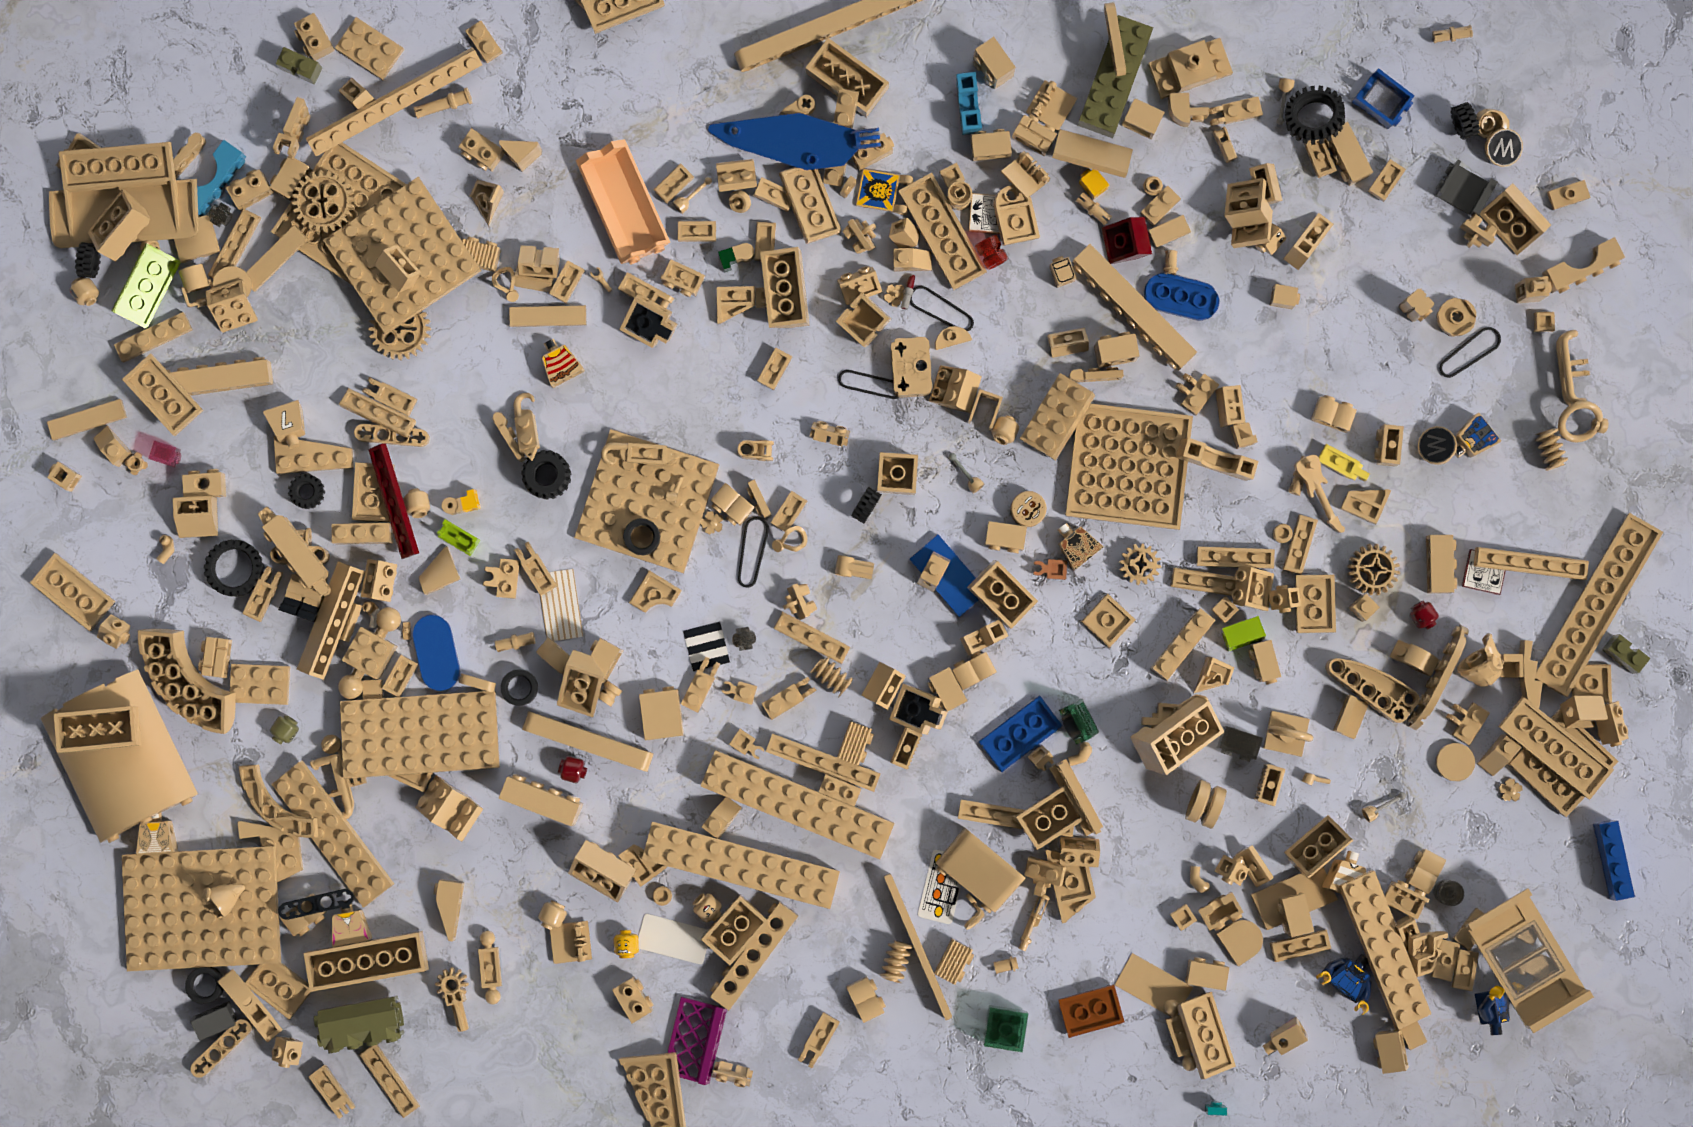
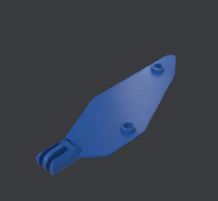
[708,113,881,170]

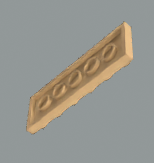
[898,173,987,291]
[1498,697,1614,800]

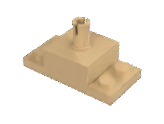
[1148,38,1233,99]

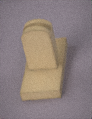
[402,622,411,640]

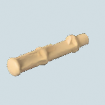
[1019,894,1050,951]

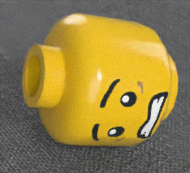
[613,930,639,958]

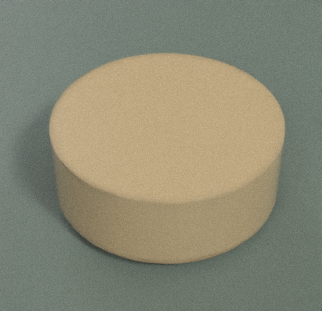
[1272,524,1293,543]
[653,886,672,906]

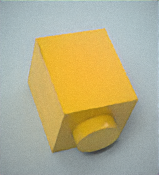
[1079,169,1109,200]

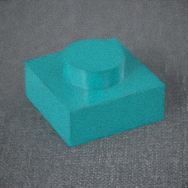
[1205,1101,1227,1116]

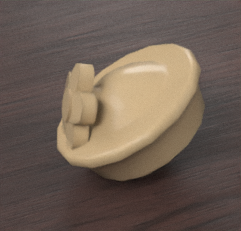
[729,190,751,213]

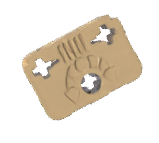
[891,337,932,398]

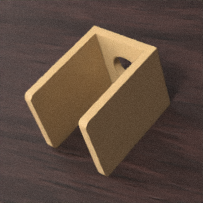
[1122,99,1165,140]
[968,389,1003,431]
[1560,696,1608,728]

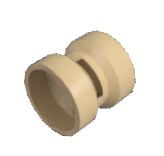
[599,680,622,706]

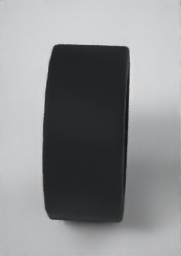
[623,518,661,556]
[500,669,538,706]
[185,967,224,1004]

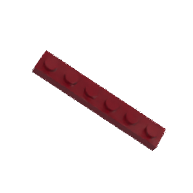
[368,443,419,559]

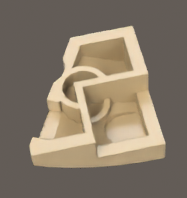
[419,546,461,595]
[1408,931,1448,977]

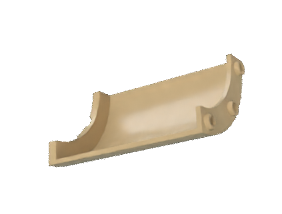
[41,670,198,843]

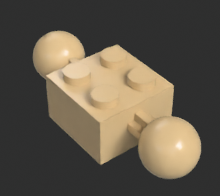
[338,607,401,699]

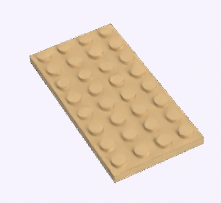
[340,691,500,779]

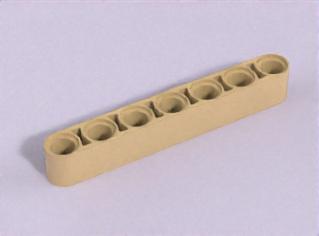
[522,711,654,772]

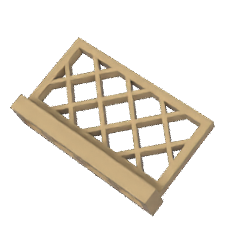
[1049,759,1103,836]

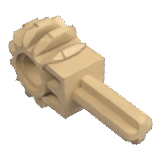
[435,967,469,1032]

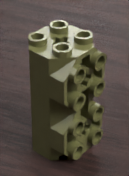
[314,996,404,1054]

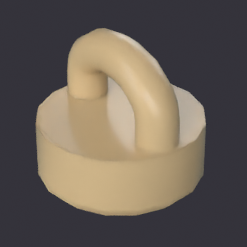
[321,735,342,754]

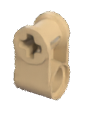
[779,95,815,115]
[737,440,774,461]

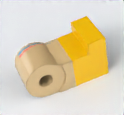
[442,489,481,515]

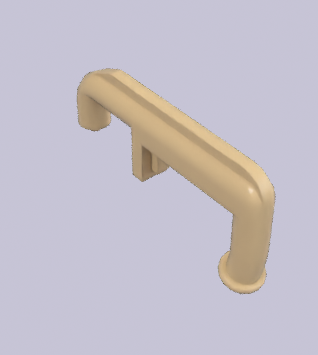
[310,754,354,819]

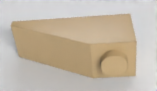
[1283,213,1334,270]
[434,879,464,942]

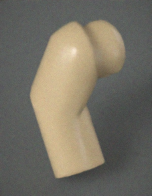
[156,535,175,564]

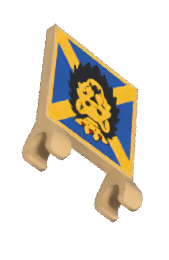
[856,169,913,215]

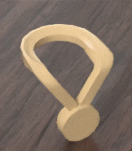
[492,267,519,302]
[772,526,807,552]
[964,893,985,930]

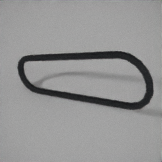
[910,286,974,332]
[1439,327,1501,378]
[738,517,769,588]

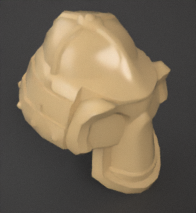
[1457,633,1504,687]

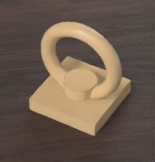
[1263,711,1313,757]

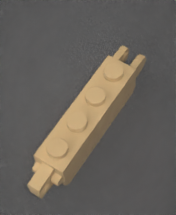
[258,507,331,596]

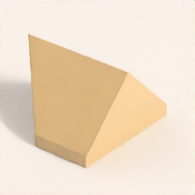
[469,179,504,226]
[1193,657,1235,694]

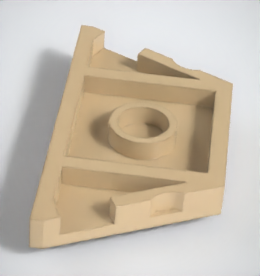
[1045,850,1096,924]

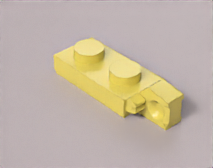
[1319,444,1370,482]

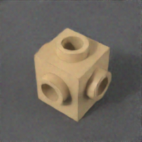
[1269,585,1301,613]
[97,614,130,649]
[1215,855,1249,886]
[271,1037,303,1068]

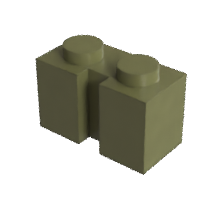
[276,47,322,85]
[1602,634,1651,674]

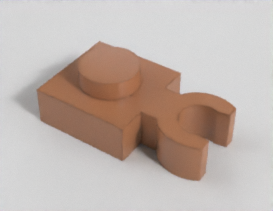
[1033,559,1067,580]

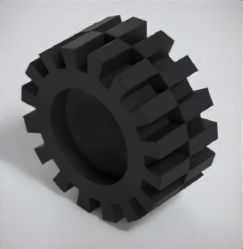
[1450,102,1480,140]
[75,242,101,278]
[288,474,325,509]
[851,487,882,524]

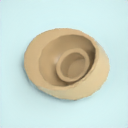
[1476,109,1510,139]

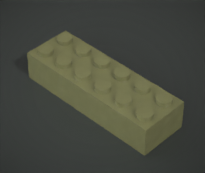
[1077,15,1154,138]

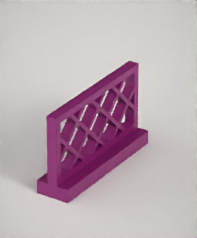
[668,997,727,1085]

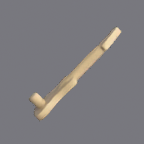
[1294,455,1345,533]

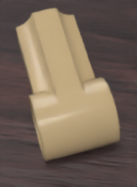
[835,555,874,580]

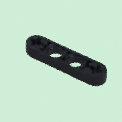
[278,889,355,920]

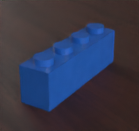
[1593,820,1635,901]

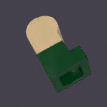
[718,243,755,272]

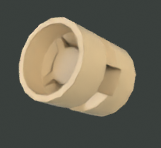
[947,181,972,211]

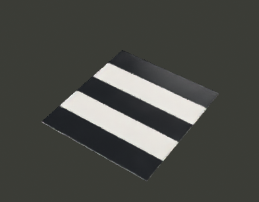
[683,622,730,672]

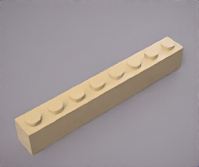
[1072,244,1197,371]

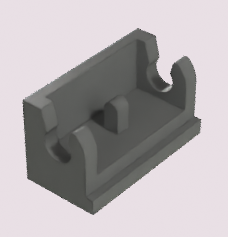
[191,1001,237,1041]

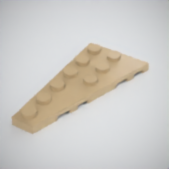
[618,1052,686,1127]

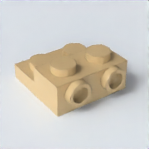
[1232,566,1274,611]

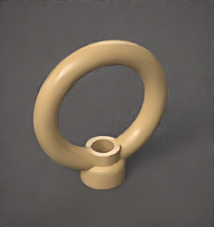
[1558,401,1609,443]

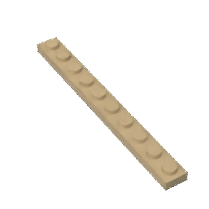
[306,47,482,156]

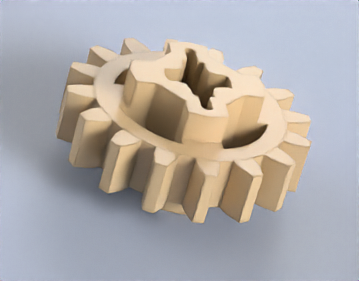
[1119,543,1161,585]

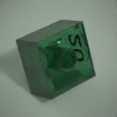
[983,1005,1029,1052]

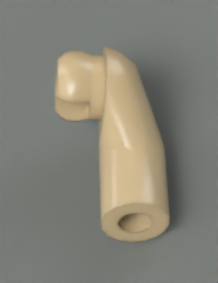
[1068,742,1092,766]
[1190,866,1210,893]

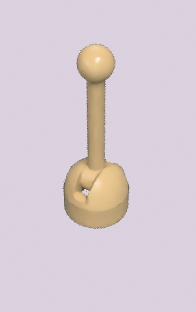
[672,177,712,214]

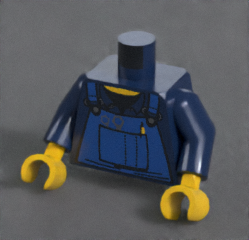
[1316,954,1372,1015]
[1475,982,1525,1035]

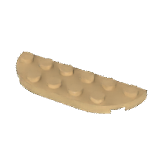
[1408,624,1469,730]

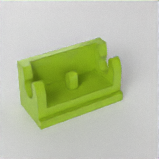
[437,519,480,556]
[1222,616,1266,652]

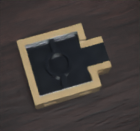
[619,294,678,348]
[889,684,948,735]

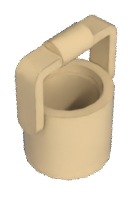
[178,264,213,308]

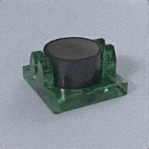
[1059,698,1099,745]

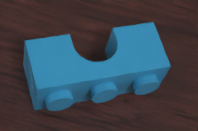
[956,72,982,135]

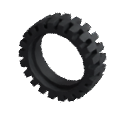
[204,539,264,597]

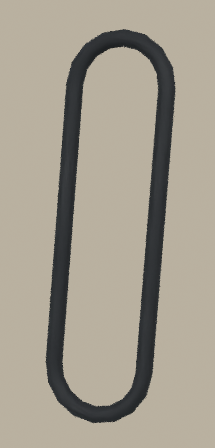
[838,370,903,399]

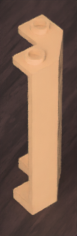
[576,139,670,265]

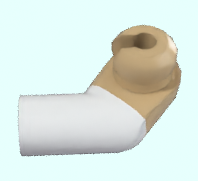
[362,601,380,628]

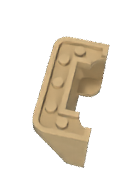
[935,827,1025,913]

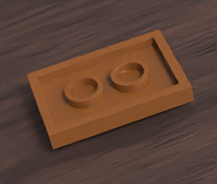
[1058,984,1125,1038]

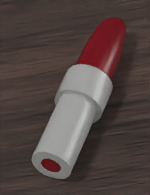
[901,275,915,310]

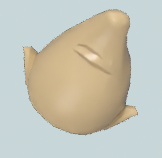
[202,884,245,918]

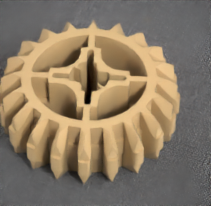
[1347,544,1400,595]

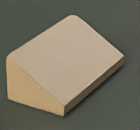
[514,265,554,292]
[1047,328,1089,358]

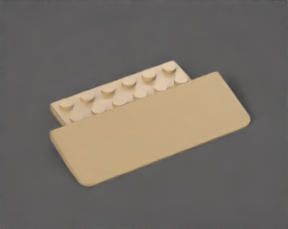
[49,142,199,248]

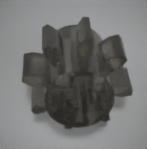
[208,202,233,228]
[732,627,756,651]

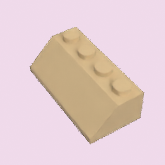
[760,247,810,328]

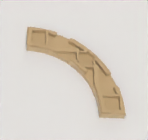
[239,765,318,838]

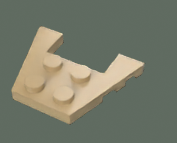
[237,821,303,883]

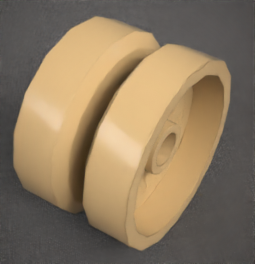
[1185,780,1227,829]

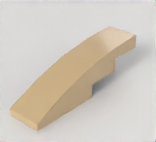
[1519,640,1543,709]

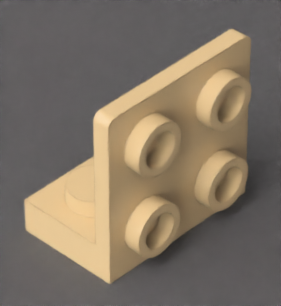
[206,279,258,332]

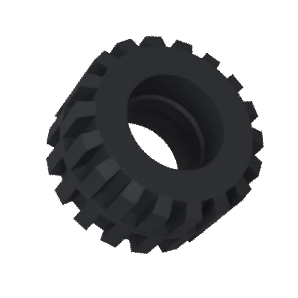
[521,450,572,500]

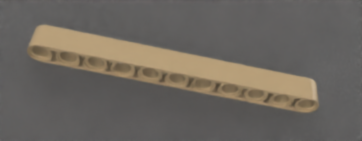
[734,0,923,72]

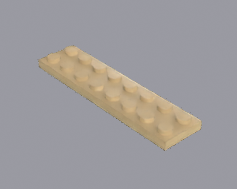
[272,760,394,908]
[1339,870,1431,1030]

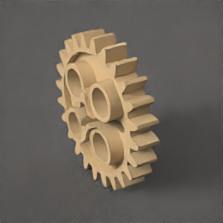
[292,170,355,233]
[368,312,432,361]

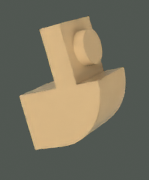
[1168,93,1209,127]
[960,619,1008,656]
[536,637,570,675]
[1390,640,1439,677]

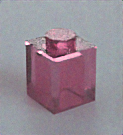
[148,441,181,468]

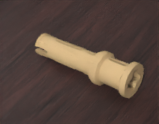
[414,87,473,119]

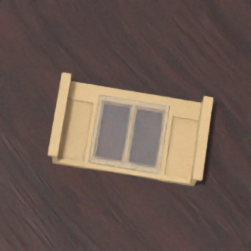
[1465,888,1594,1033]

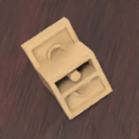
[1224,178,1273,248]
[415,775,483,841]

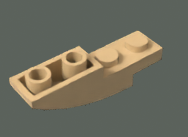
[217,969,283,1042]

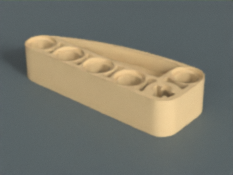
[1325,658,1419,723]

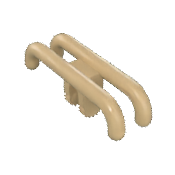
[1556,330,1590,405]

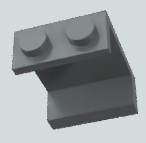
[1435,160,1498,216]

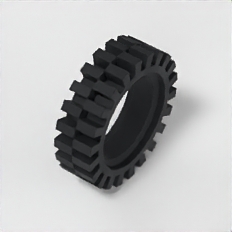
[1285,85,1345,145]

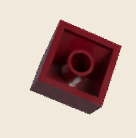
[1101,217,1152,264]

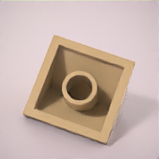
[499,140,542,172]

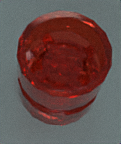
[975,235,1009,270]

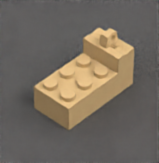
[1130,697,1224,775]

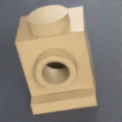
[47,462,82,492]

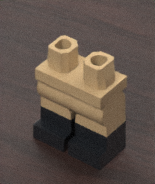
[278,572,327,622]

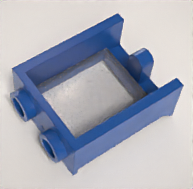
[1351,68,1415,129]

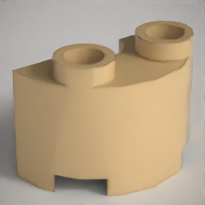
[1198,892,1244,931]

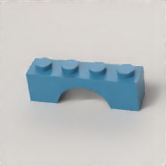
[197,140,246,217]

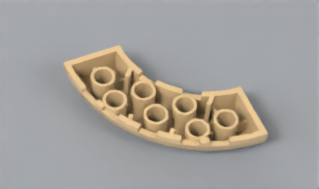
[138,629,236,734]

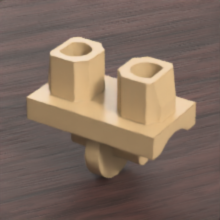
[1460,214,1497,248]
[843,219,876,254]
[783,583,817,620]

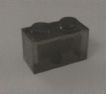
[1217,726,1263,762]

